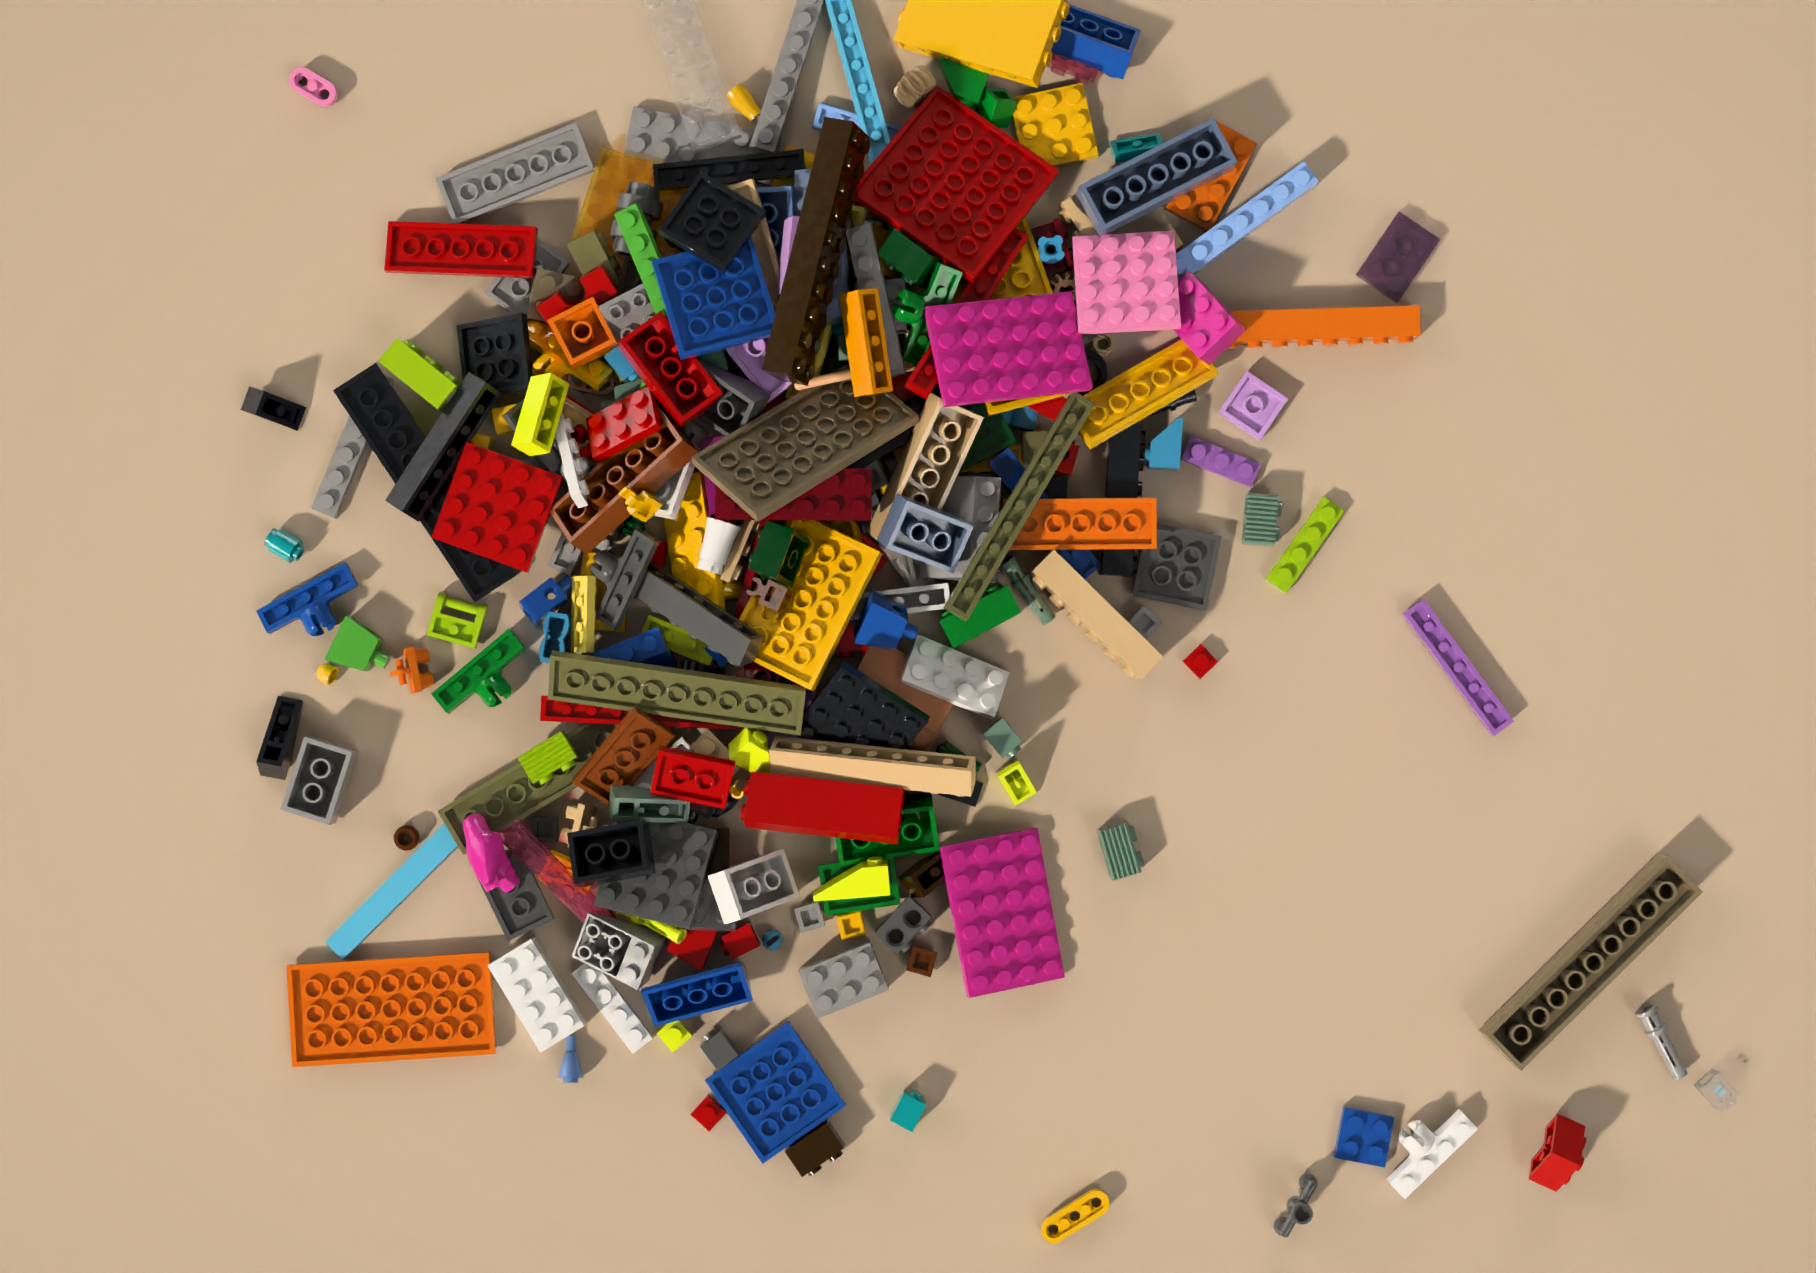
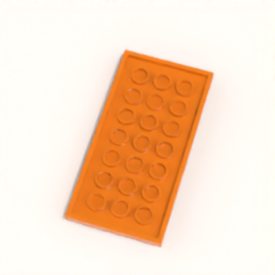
[286,951,497,1067]

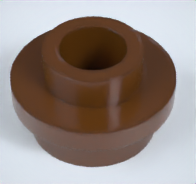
[394,825,420,851]

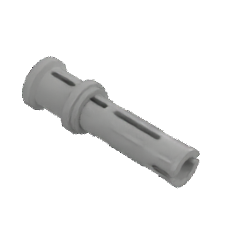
[1635,1004,1688,1080]

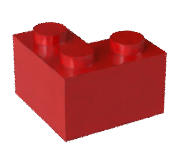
[1529,1114,1587,1192]

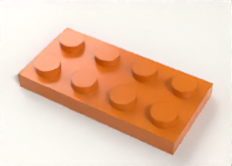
[1165,121,1257,232]

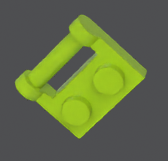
[426,592,489,649]

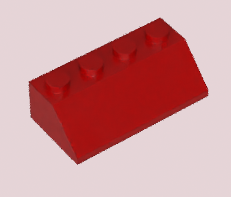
[618,311,723,430]

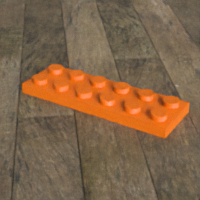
[1003,498,1157,550]

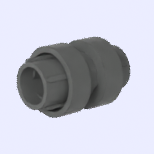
[609,182,664,256]

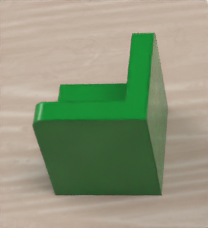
[976,88,1018,128]

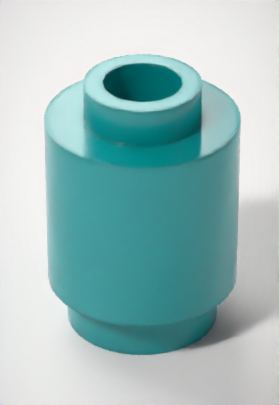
[264,528,305,563]

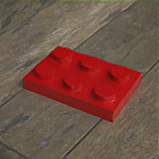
[586,386,662,463]
[650,746,735,809]

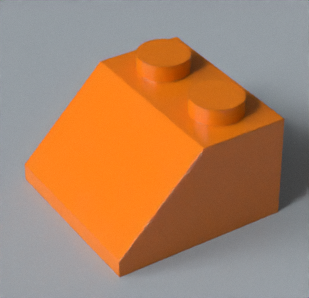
[547,297,618,370]

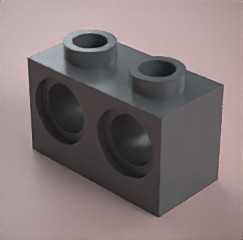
[874,895,932,954]

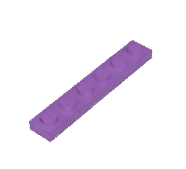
[1402,599,1514,736]

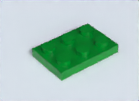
[818,858,901,916]

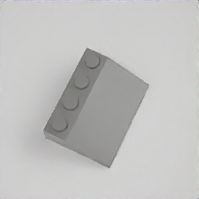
[919,476,1003,583]

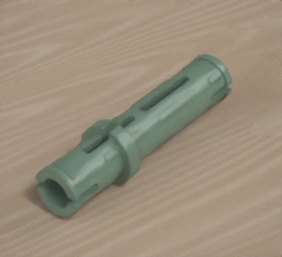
[1000,555,1056,625]

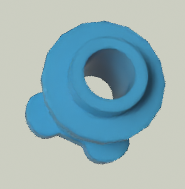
[1038,235,1065,264]

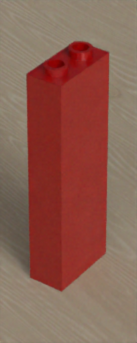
[741,772,905,844]

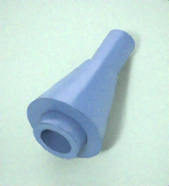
[558,1036,583,1083]

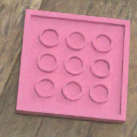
[1072,231,1181,335]

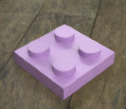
[1217,371,1288,441]

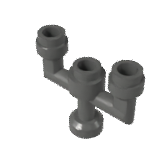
[1273,1173,1317,1237]

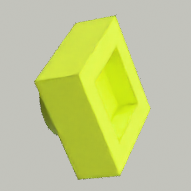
[656,1020,693,1052]

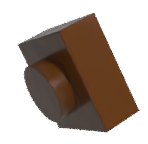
[906,945,938,977]

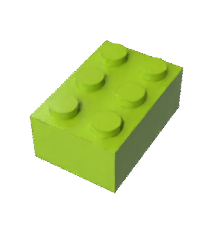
[378,338,462,412]

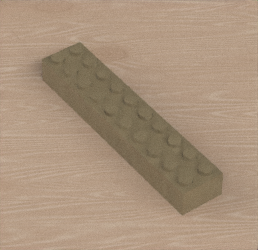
[1479,854,1703,1071]

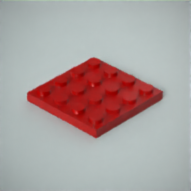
[431,442,563,573]

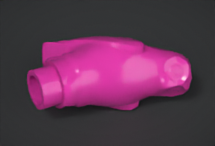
[463,813,520,893]

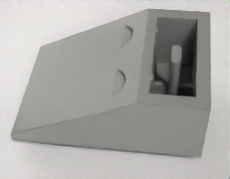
[572,912,666,990]

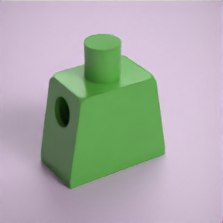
[325,616,391,671]

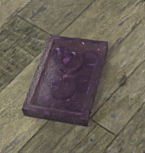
[1355,212,1441,303]

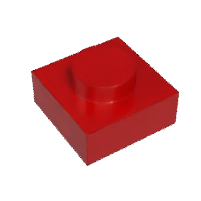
[1182,644,1218,679]
[690,1094,726,1131]

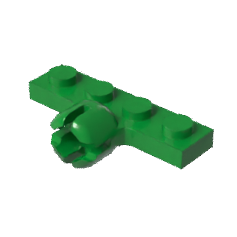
[892,262,963,365]
[431,629,526,714]

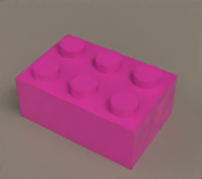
[1173,271,1246,365]

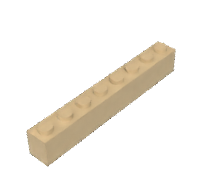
[769,736,976,797]

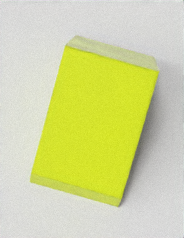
[995,759,1037,806]

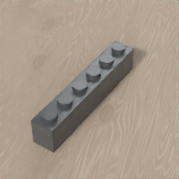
[634,561,764,666]

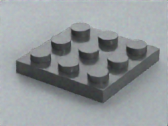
[1131,523,1221,611]

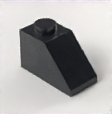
[241,386,306,431]

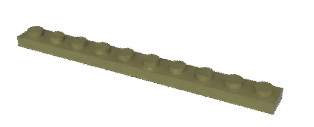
[943,392,1095,621]

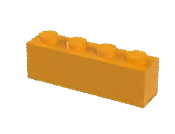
[839,288,893,397]

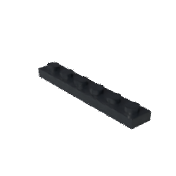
[652,149,806,191]

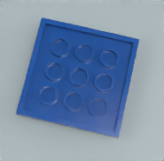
[651,236,775,360]
[705,1021,846,1164]

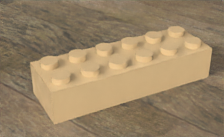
[867,393,984,540]
[1030,550,1163,679]

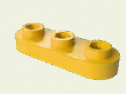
[1041,1189,1110,1243]

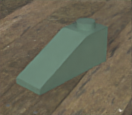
[608,785,691,823]

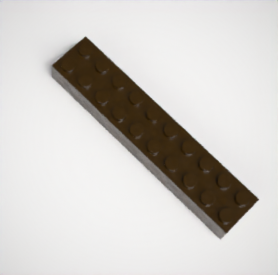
[762,117,870,386]

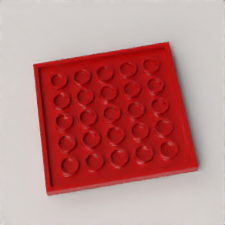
[857,85,1060,283]

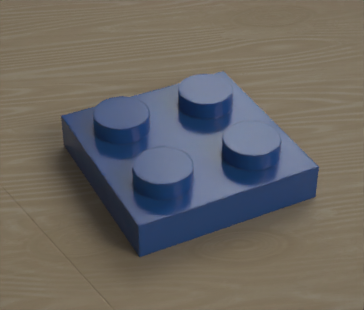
[1334,1107,1394,1168]

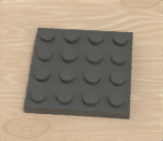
[594,821,719,930]

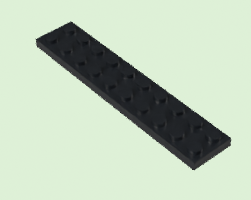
[333,363,518,603]

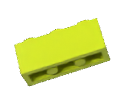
[511,373,569,456]

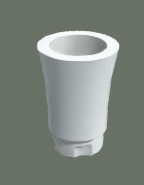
[697,517,741,575]

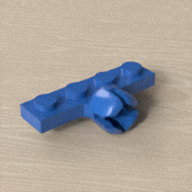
[256,563,359,636]

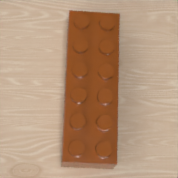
[550,407,699,554]

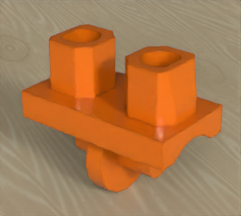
[390,646,434,694]

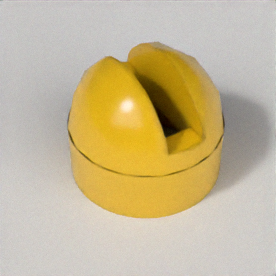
[316,664,339,685]

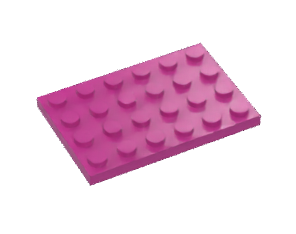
[924,292,1093,407]
[940,828,1065,998]

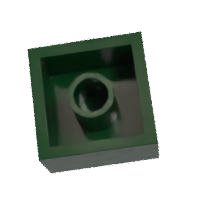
[878,228,948,288]
[748,520,810,588]

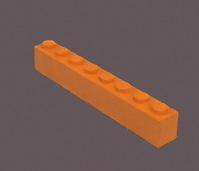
[1227,305,1421,349]

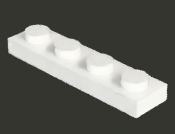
[571,963,654,1054]

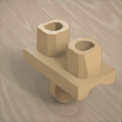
[559,803,599,848]

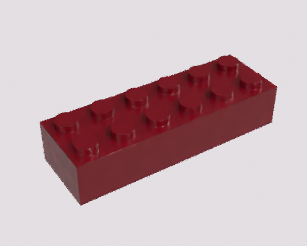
[715,468,872,521]

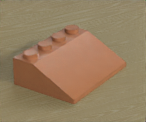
[855,646,953,752]

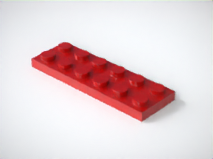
[384,221,538,278]

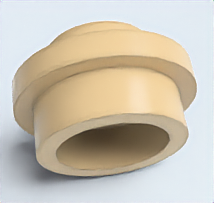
[1090,333,1115,356]

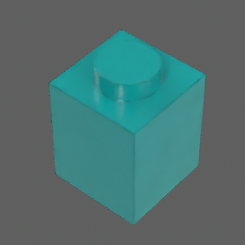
[890,1089,927,1132]

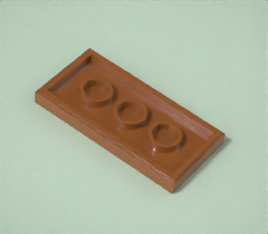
[572,706,676,805]

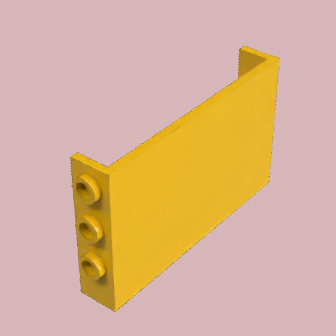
[893,0,1070,88]

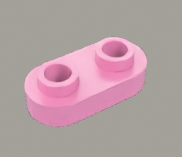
[289,67,338,107]

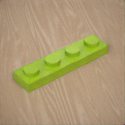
[1265,497,1344,594]

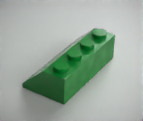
[835,793,940,866]

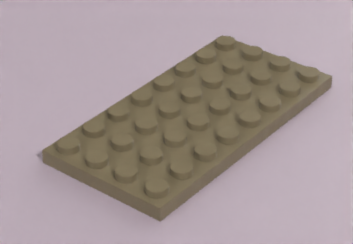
[692,363,919,522]

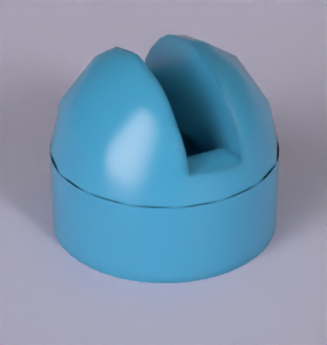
[762,930,783,950]

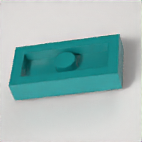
[1110,132,1163,163]

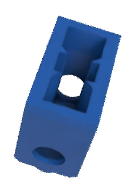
[519,574,572,628]
[854,591,918,649]

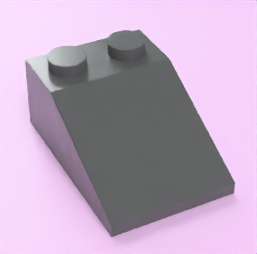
[698,360,771,436]

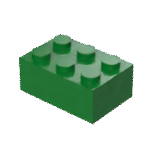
[939,584,1021,649]

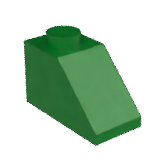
[940,57,989,109]

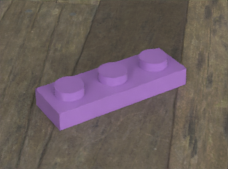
[1181,436,1261,488]

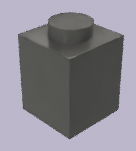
[700,1028,740,1071]

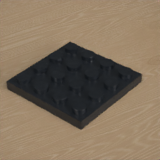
[796,662,930,749]

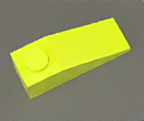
[813,856,890,901]

